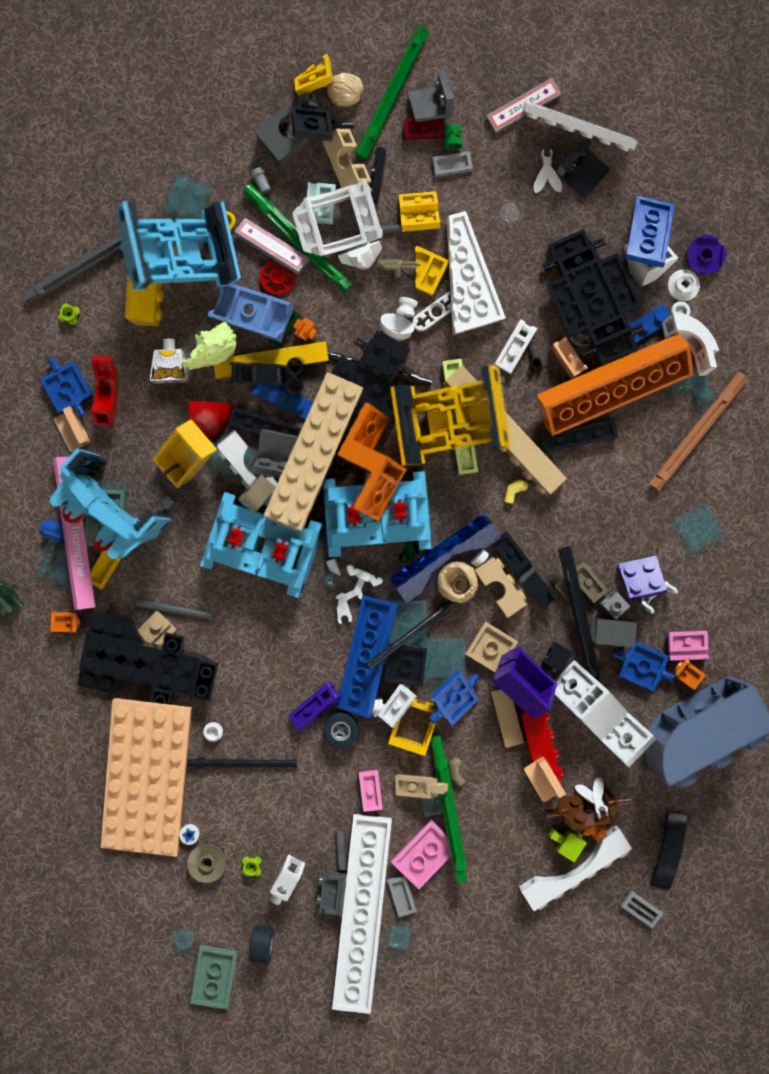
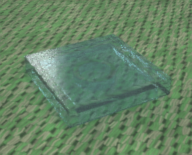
[673,502,726,553]

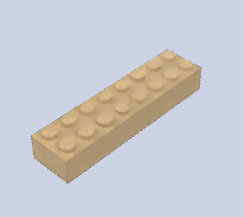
[264,372,363,533]

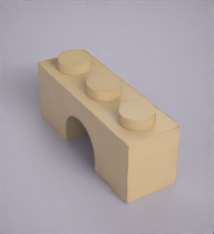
[322,129,371,188]
[474,557,527,618]

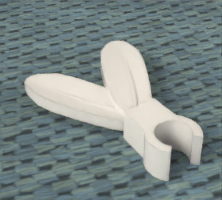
[533,149,562,193]
[575,777,608,819]

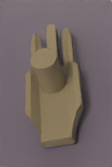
[377,259,421,278]

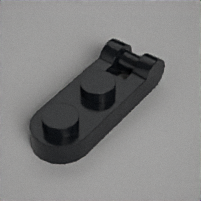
[370,147,386,204]

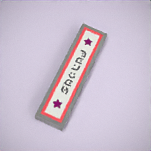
[486,78,561,134]
[234,218,309,275]

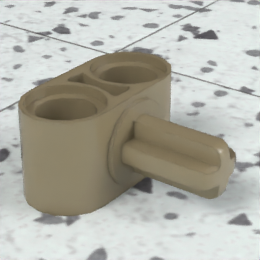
[238,474,276,513]

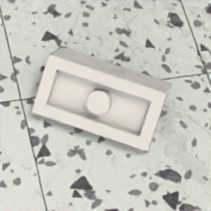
[378,684,417,728]

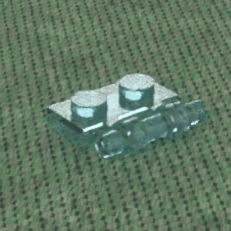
[37,540,70,586]

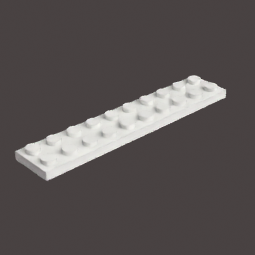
[332,814,392,1014]

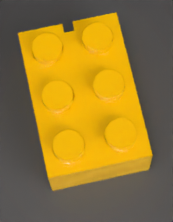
[152,420,217,489]

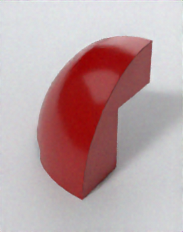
[189,401,233,441]

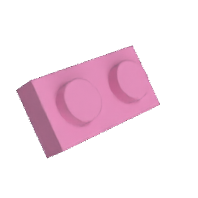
[359,770,383,812]

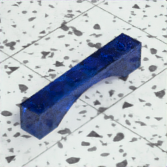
[389,513,501,603]

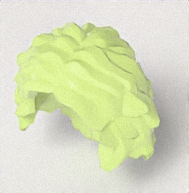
[181,322,236,370]

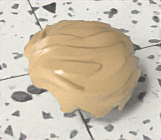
[327,73,364,107]

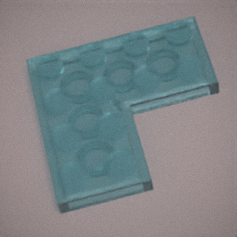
[388,600,465,678]

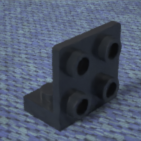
[557,137,610,198]

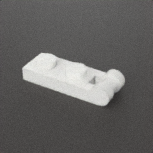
[494,319,537,374]

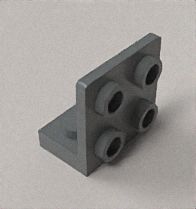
[408,70,454,122]
[252,429,298,478]

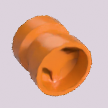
[581,824,607,842]

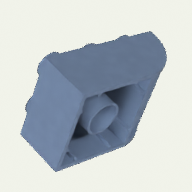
[644,676,769,789]

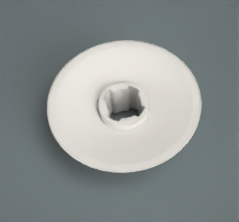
[668,269,700,301]

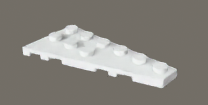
[447,211,505,335]

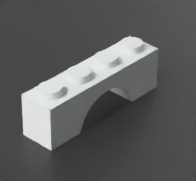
[216,430,278,506]

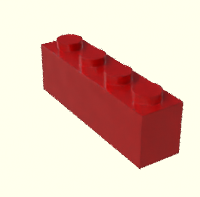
[519,711,564,784]

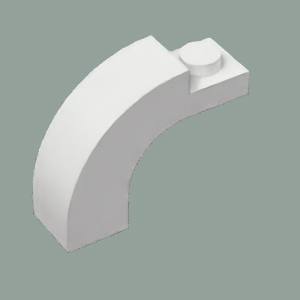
[662,313,719,376]

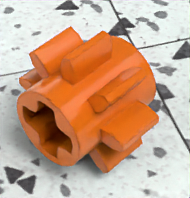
[293,317,317,342]

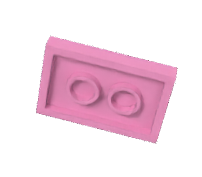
[391,819,451,889]

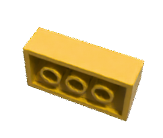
[125,279,163,327]

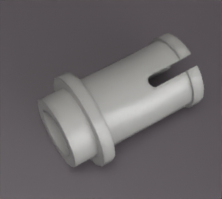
[251,167,271,194]

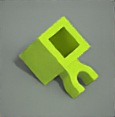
[548,828,587,863]

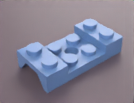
[207,284,294,343]

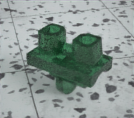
[0,580,24,616]

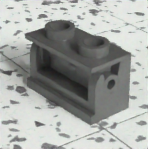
[316,870,347,916]

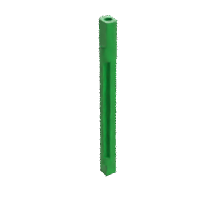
[355,26,429,160]
[243,184,352,293]
[431,735,468,883]

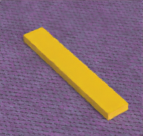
[214,341,329,379]

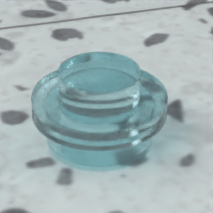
[174,929,194,949]

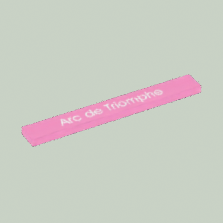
[53,457,95,610]

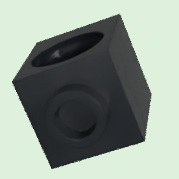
[543,641,572,673]

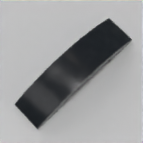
[650,810,687,890]

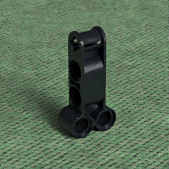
[229,356,306,395]

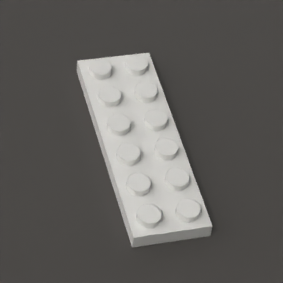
[523,100,637,151]

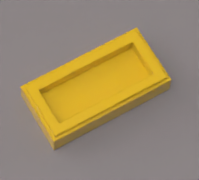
[90,551,121,590]

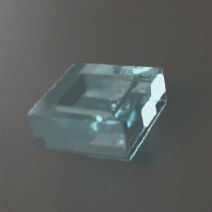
[421,794,443,817]
[388,925,411,950]

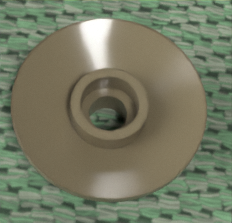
[187,844,226,883]

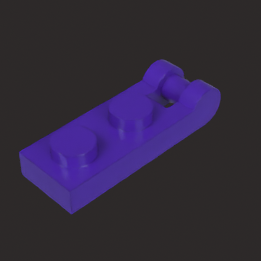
[288,682,342,731]

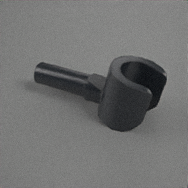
[330,118,354,131]
[527,345,543,372]

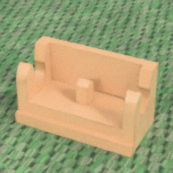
[551,336,587,379]

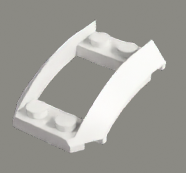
[292,180,383,256]

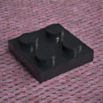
[384,643,427,687]

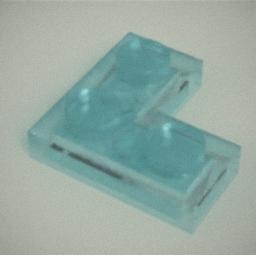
[668,366,716,406]

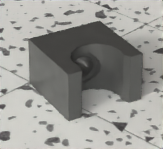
[255,107,310,169]
[590,617,637,648]

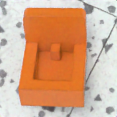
[49,612,80,633]
[674,659,706,691]

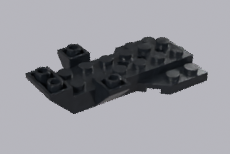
[77,611,219,705]

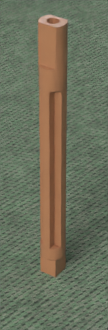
[649,372,748,492]

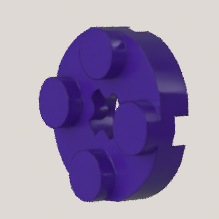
[686,235,726,275]

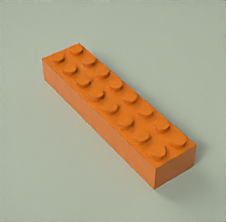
[537,333,693,436]

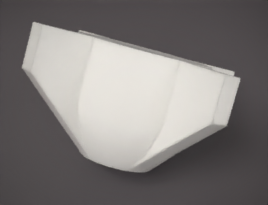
[338,241,382,270]

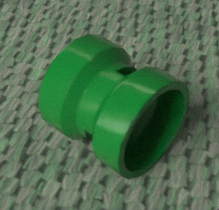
[443,124,463,150]

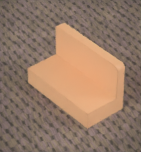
[54,406,91,452]
[524,757,566,802]

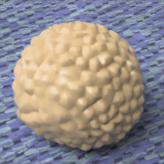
[437,561,478,603]

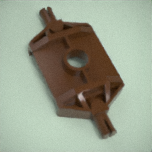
[545,785,631,830]

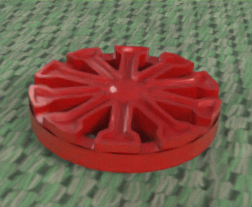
[260,260,296,296]

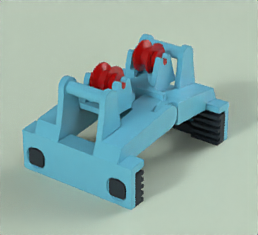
[50,448,172,559]

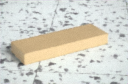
[491,689,524,748]

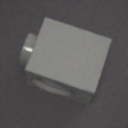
[599,591,630,619]

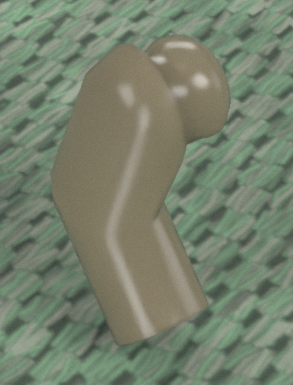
[448,758,465,787]

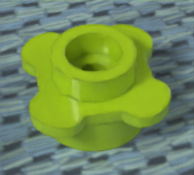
[58,303,80,325]
[242,856,261,876]

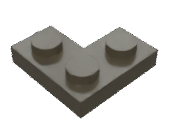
[554,561,608,603]

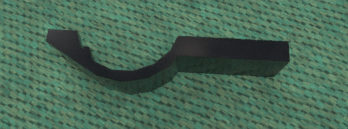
[491,531,559,611]

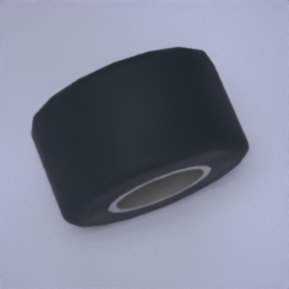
[324,712,358,748]
[249,926,274,964]

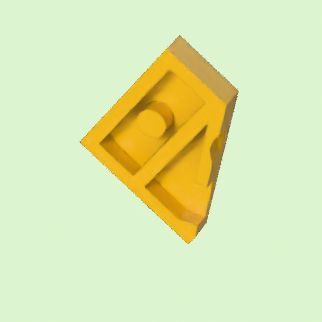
[294,54,333,97]
[415,246,449,297]

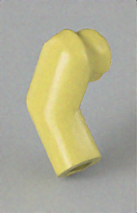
[504,479,528,504]

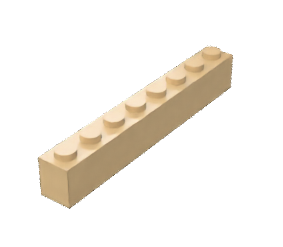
[443,365,567,495]

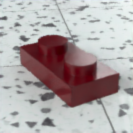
[404,118,443,140]

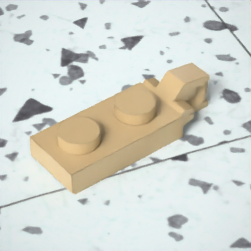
[395,774,448,799]

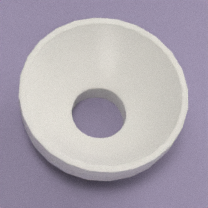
[379,313,414,342]

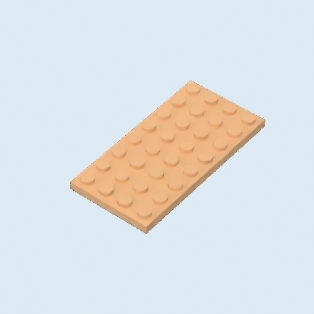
[101,698,192,857]

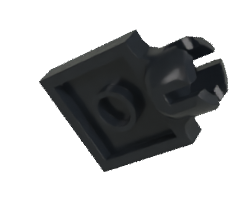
[290,93,333,142]

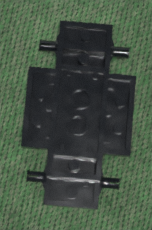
[542,229,645,366]
[331,330,414,467]

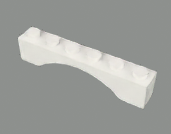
[519,825,632,911]

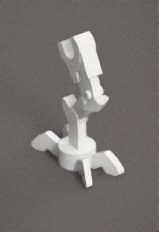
[336,564,383,624]

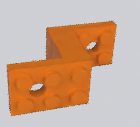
[338,402,407,521]

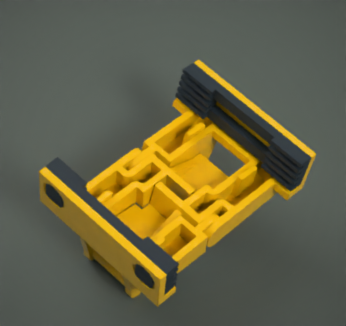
[391,365,511,465]

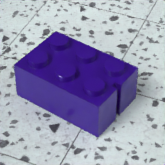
[493,646,557,719]

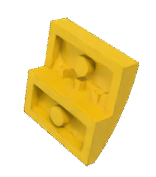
[399,191,440,232]

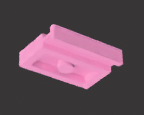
[667,630,709,660]

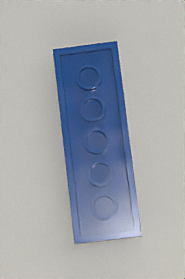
[337,595,398,718]

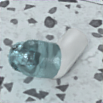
[323,559,340,587]

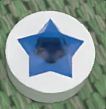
[180,824,200,845]

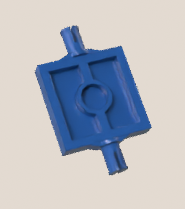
[40,357,94,418]
[612,641,675,691]
[429,671,480,726]

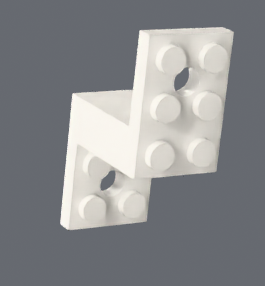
[554,660,656,767]

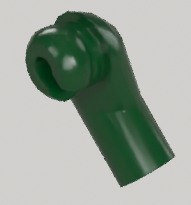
[398,541,416,564]

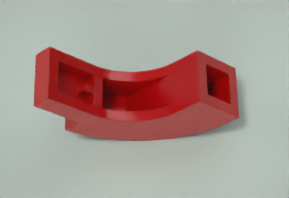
[91,356,118,426]

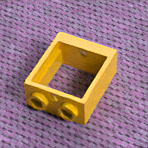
[388,698,437,756]

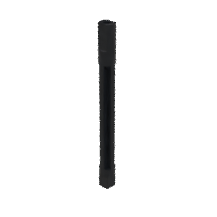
[558,546,601,684]

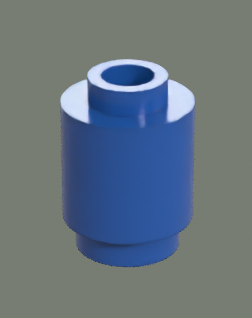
[39,520,65,544]

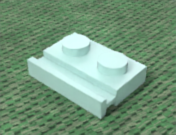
[307,182,336,225]

